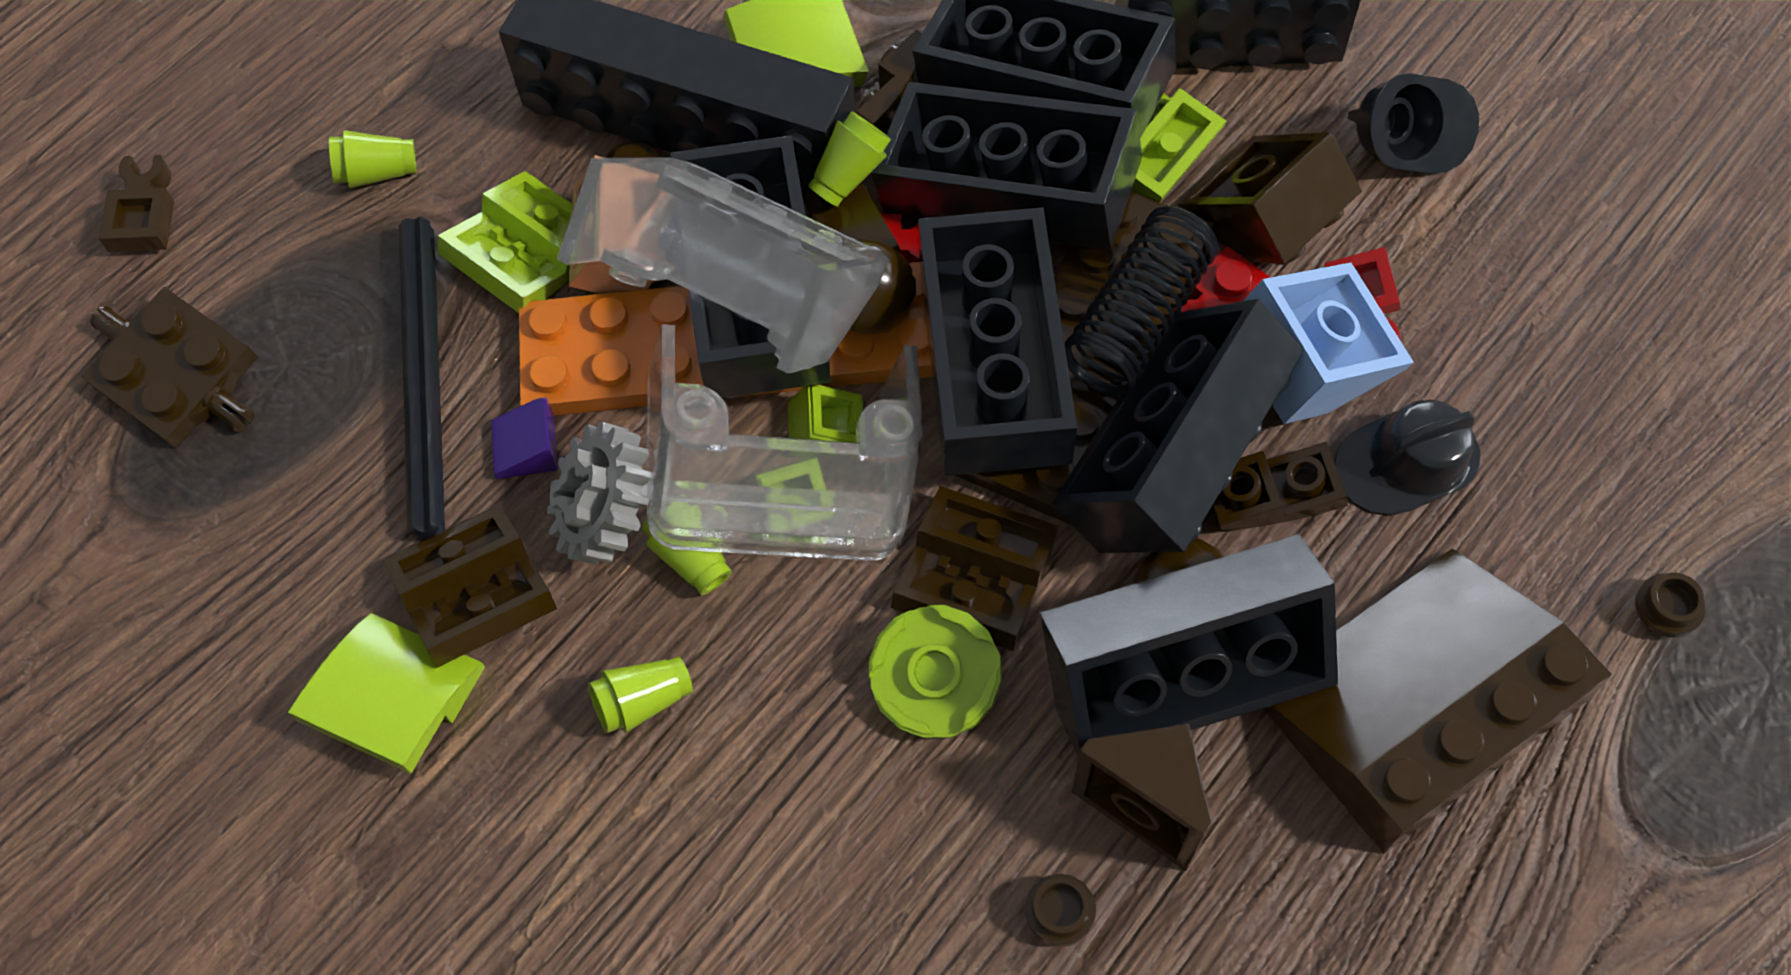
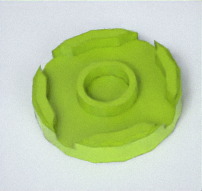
[869,605,1002,739]

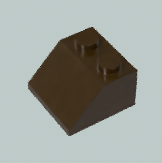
[1178,132,1362,265]

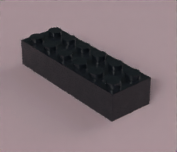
[498,0,855,188]

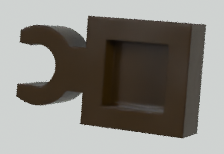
[99,155,174,252]

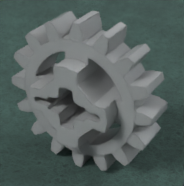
[547,422,652,565]

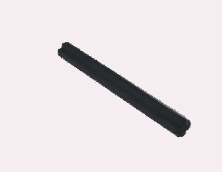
[399,216,445,541]

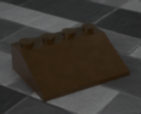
[1263,548,1612,854]

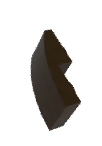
[856,30,922,135]
[1213,441,1348,531]

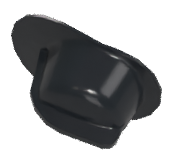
[1347,73,1479,174]
[1335,399,1481,515]

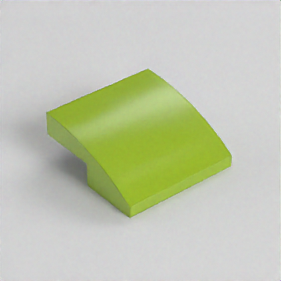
[723,0,869,87]
[1131,88,1226,202]
[437,171,572,313]
[288,613,485,774]

